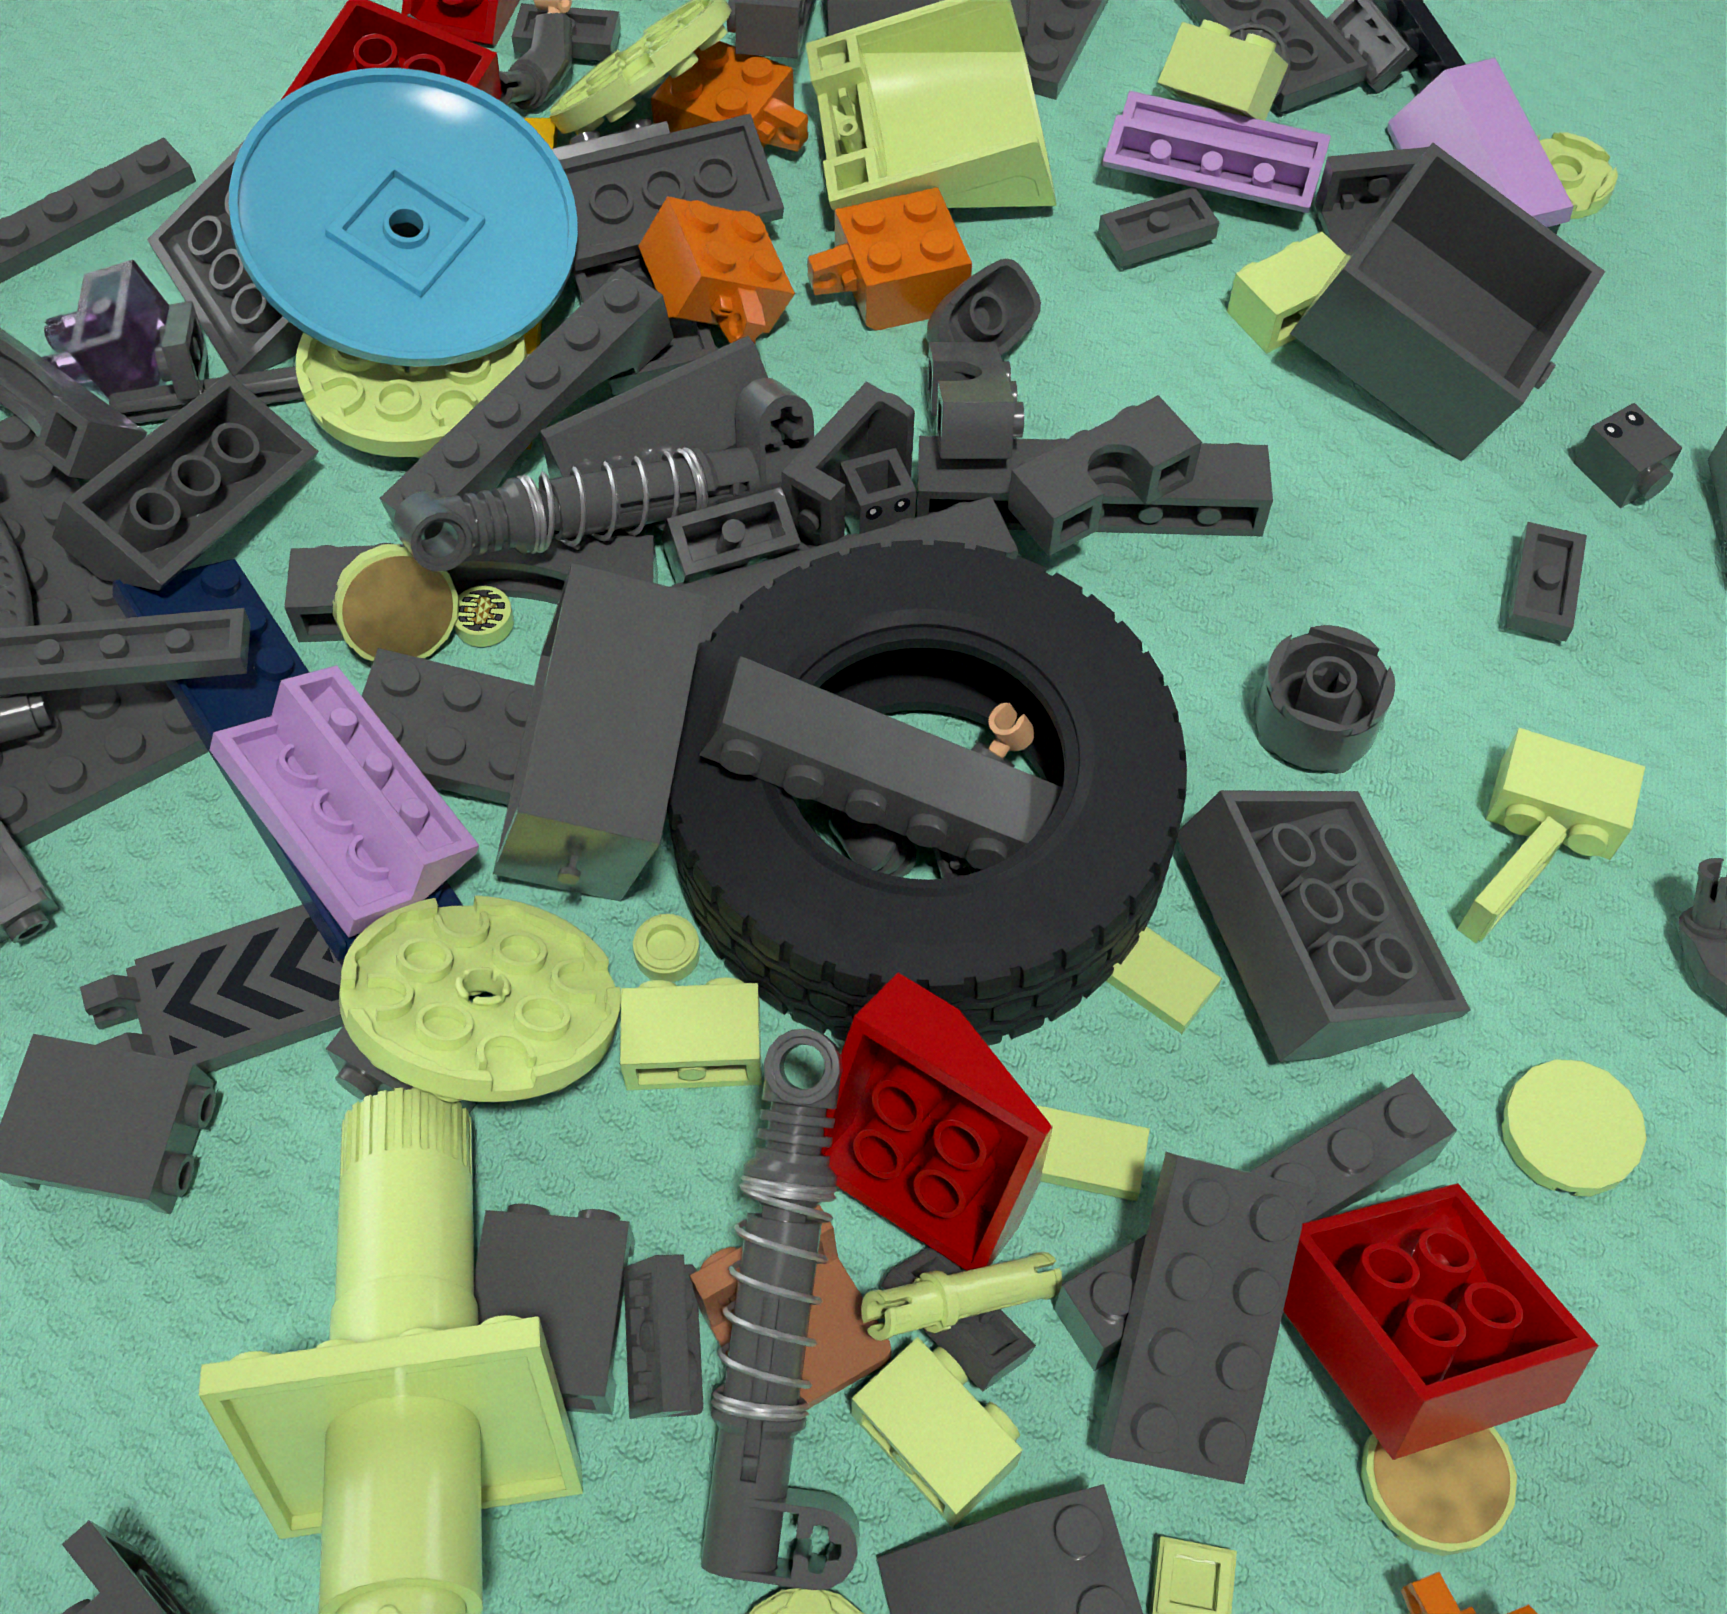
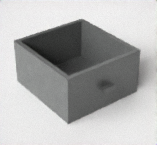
[1290,142,1605,461]
[493,562,707,901]

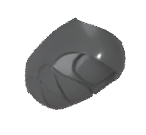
[926,258,1041,356]

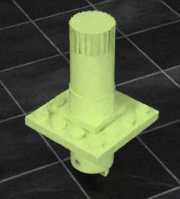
[199,1087,583,1614]

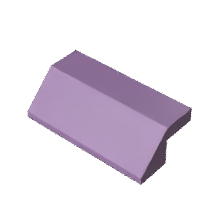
[1387,58,1573,227]
[1102,91,1331,213]
[209,665,479,937]

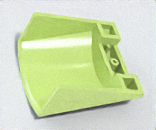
[806,0,1057,210]

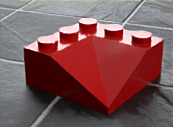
[281,0,502,100]
[821,972,1053,1271]
[1283,1183,1599,1460]

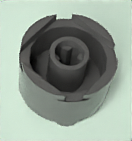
[1255,625,1395,774]

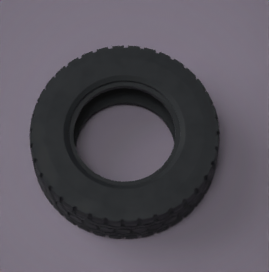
[667,540,1187,1045]

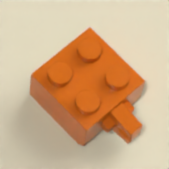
[651,41,809,152]
[807,187,972,331]
[639,196,795,344]

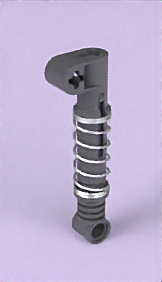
[394,378,814,571]
[701,1029,860,1590]

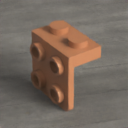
[689,1205,892,1410]

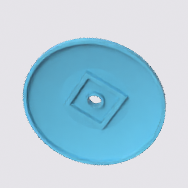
[229,68,578,367]

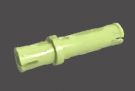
[861,1252,1062,1341]

